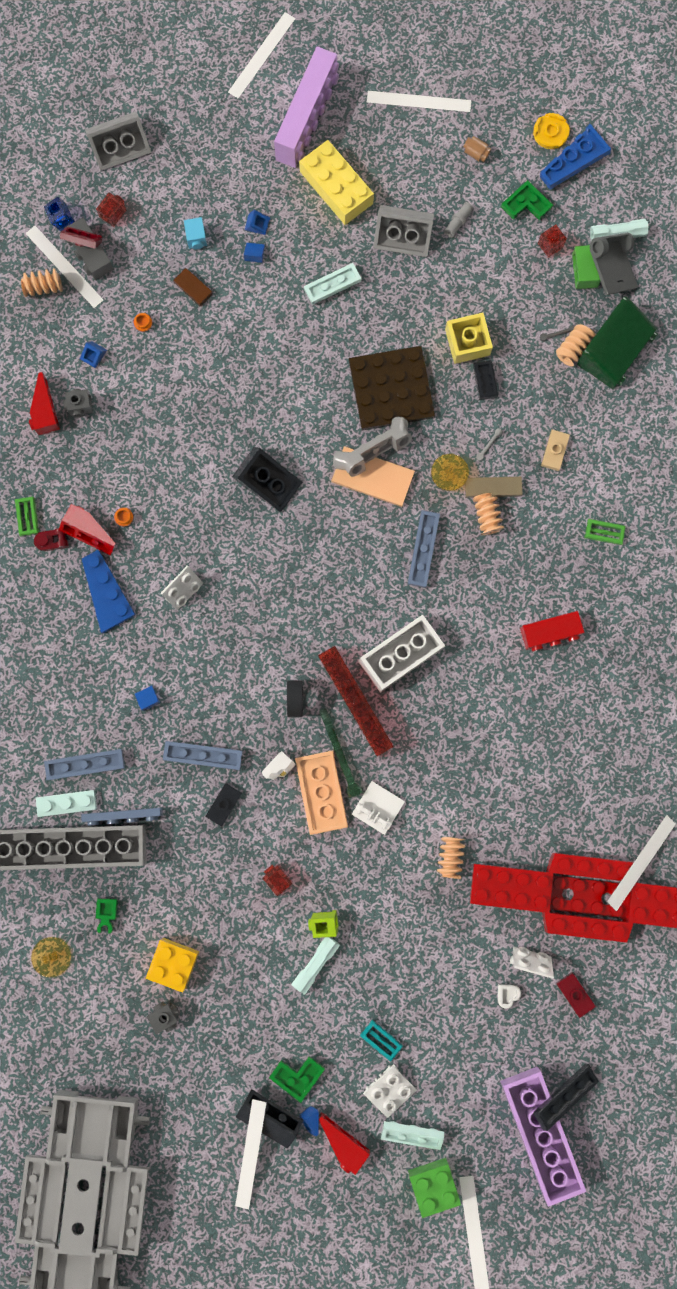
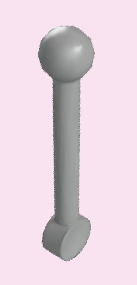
[476,428,502,461]

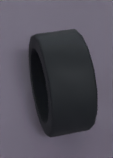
[287,680,303,717]

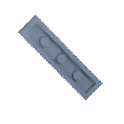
[407,510,440,588]
[163,741,243,770]
[44,749,125,781]
[81,808,163,826]

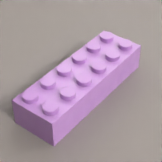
[274,47,339,168]
[500,1067,586,1207]

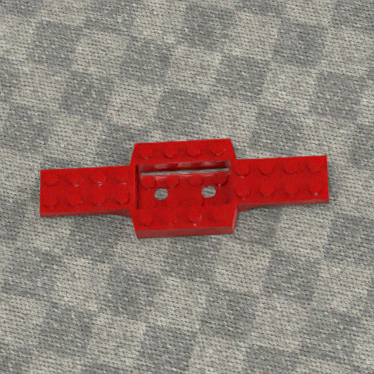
[470,853,677,943]

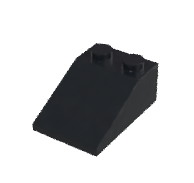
[232,447,303,512]

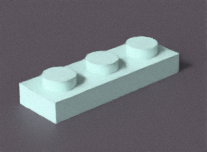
[304,263,361,305]
[36,790,97,817]
[381,1121,444,1150]

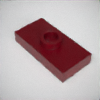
[60,226,102,249]
[556,972,596,1018]

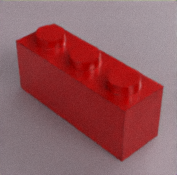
[520,611,584,652]

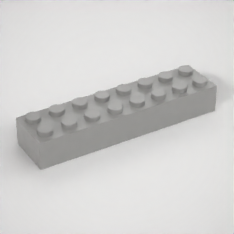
[0,825,147,870]

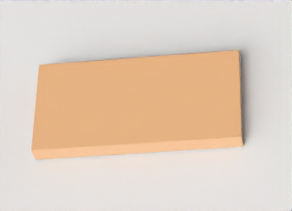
[331,446,415,507]
[295,751,348,835]

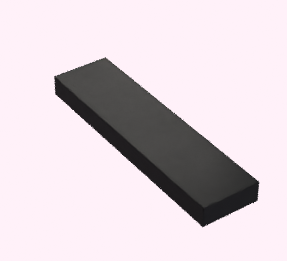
[533,1064,599,1131]

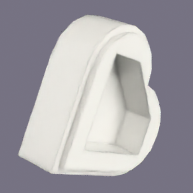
[497,984,521,1009]

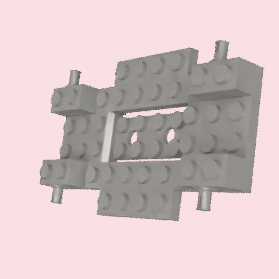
[14,1090,150,1289]

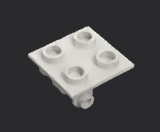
[161,565,203,611]
[352,781,405,835]
[510,946,554,979]
[363,1064,417,1118]

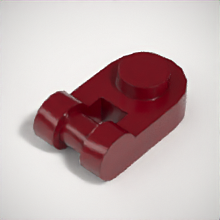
[34,528,69,551]

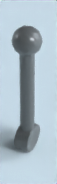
[540,325,575,341]

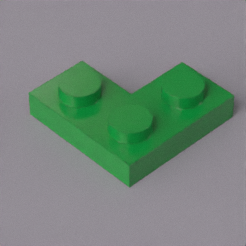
[501,180,553,220]
[269,1056,325,1103]

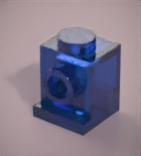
[44,197,75,231]

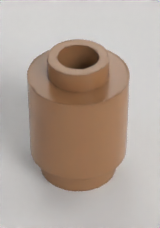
[463,136,491,162]

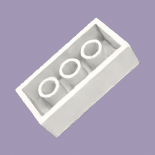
[358,615,445,693]

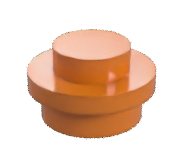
[134,313,152,332]
[114,508,134,527]

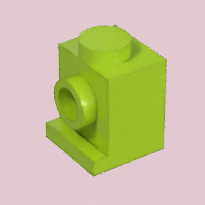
[308,910,339,938]

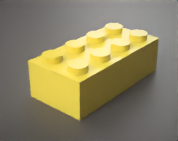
[299,140,374,225]

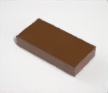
[173,268,213,306]

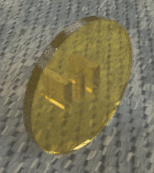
[431,454,469,491]
[31,937,71,977]

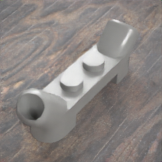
[333,417,412,477]

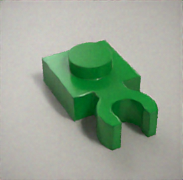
[95,898,118,934]

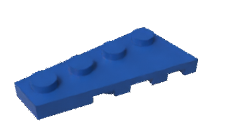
[540,124,611,189]
[82,550,135,634]

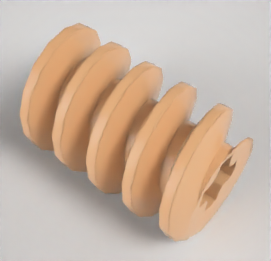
[21,268,63,297]
[556,324,596,366]
[473,493,504,535]
[437,837,466,879]

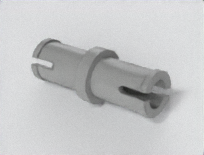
[444,202,474,238]

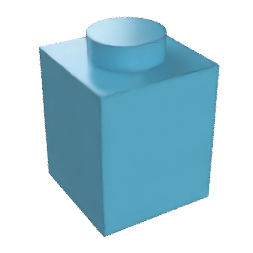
[184,217,207,250]

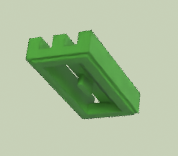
[15,497,39,537]
[584,519,626,545]

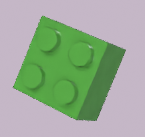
[408,1158,461,1218]

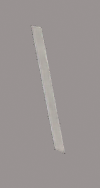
[228,12,295,98]
[367,91,471,112]
[26,226,103,308]
[607,815,676,911]
[235,1099,266,1209]
[459,1176,489,1289]

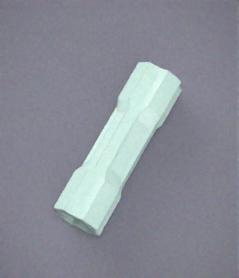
[590,219,648,241]
[291,937,340,995]

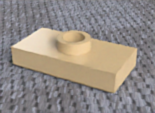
[541,430,570,471]

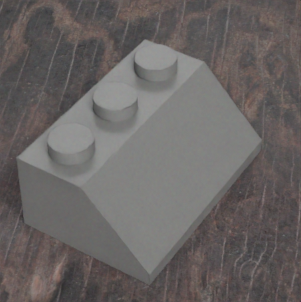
[85,111,151,171]
[373,205,434,257]

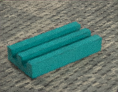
[360,1019,403,1062]

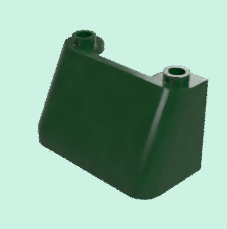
[577,296,658,389]

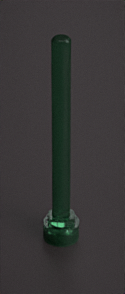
[319,708,363,798]

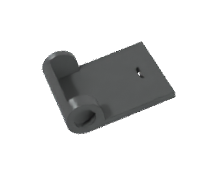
[590,232,638,295]

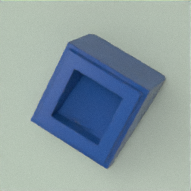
[244,210,270,235]
[244,243,265,263]
[80,341,107,368]
[135,686,160,711]
[299,1106,319,1136]

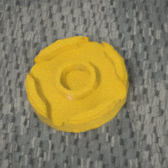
[533,113,570,149]

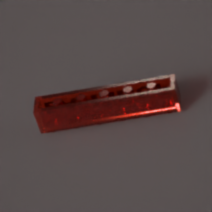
[318,646,394,758]

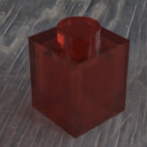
[96,192,127,227]
[538,224,567,258]
[262,864,293,896]

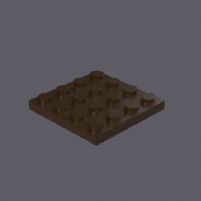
[349,346,435,431]

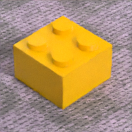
[145,938,200,993]

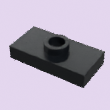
[473,360,498,400]
[205,783,242,827]

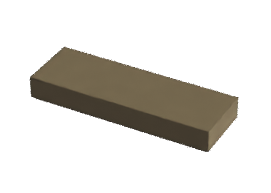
[465,476,522,498]

